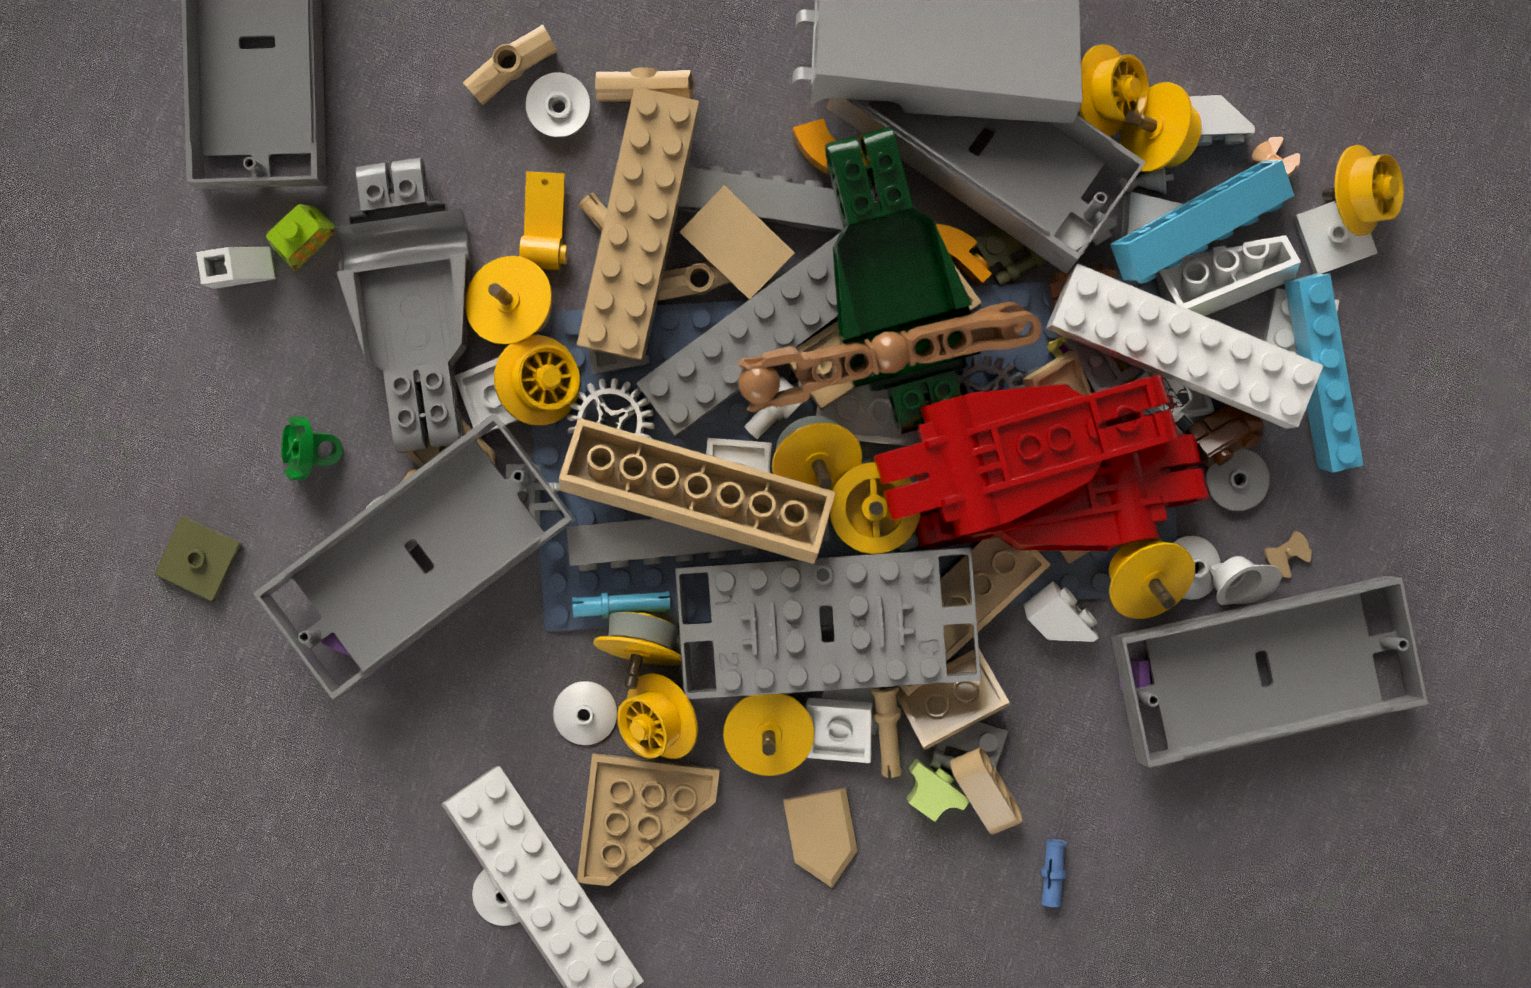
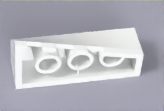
[1156,235,1301,316]

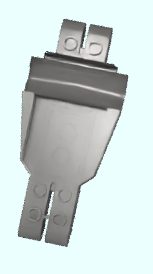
[334,157,471,453]

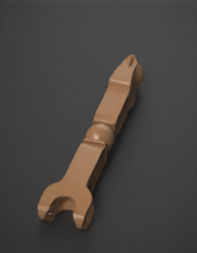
[737,302,1041,412]

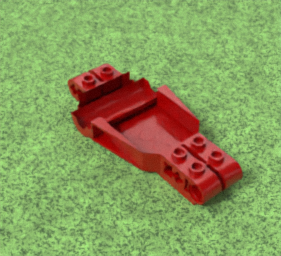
[873,374,1179,536]
[915,413,1209,551]

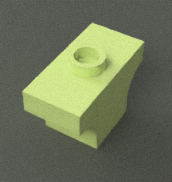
[906,758,970,822]

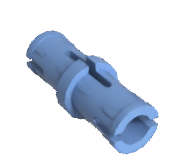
[1041,839,1067,907]

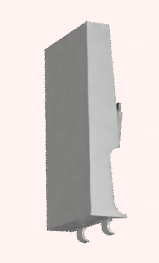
[792,0,1082,124]

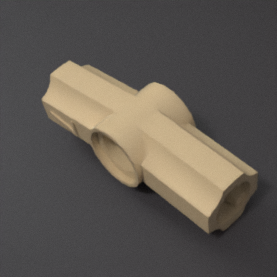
[463,25,558,106]
[595,68,695,103]
[658,261,731,301]

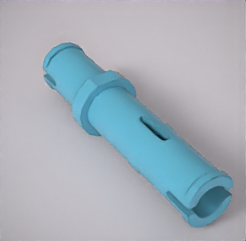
[572,591,671,619]

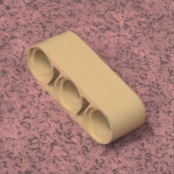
[950,747,1023,835]

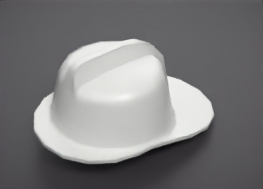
[1210,556,1282,605]

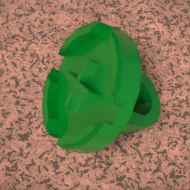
[281,416,343,480]

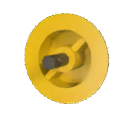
[829,462,920,554]

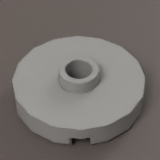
[1204,448,1270,511]

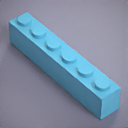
[1110,160,1295,283]
[1284,274,1364,473]

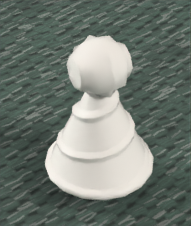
[1120,167,1174,194]

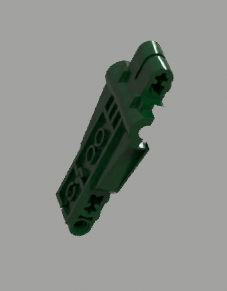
[825,127,981,435]

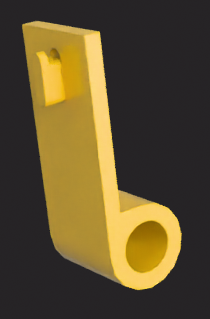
[519,171,568,270]

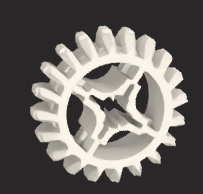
[567,378,655,439]

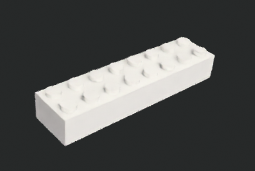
[1046,263,1324,429]
[441,766,644,988]

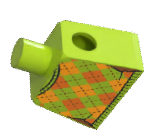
[265,204,336,272]

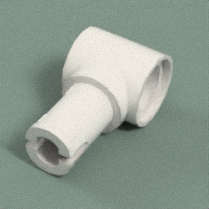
[744,377,802,439]

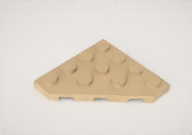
[577,753,720,886]

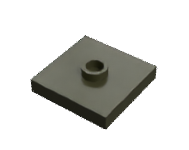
[154,516,242,601]

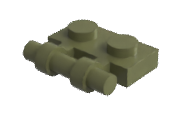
[975,226,1046,287]

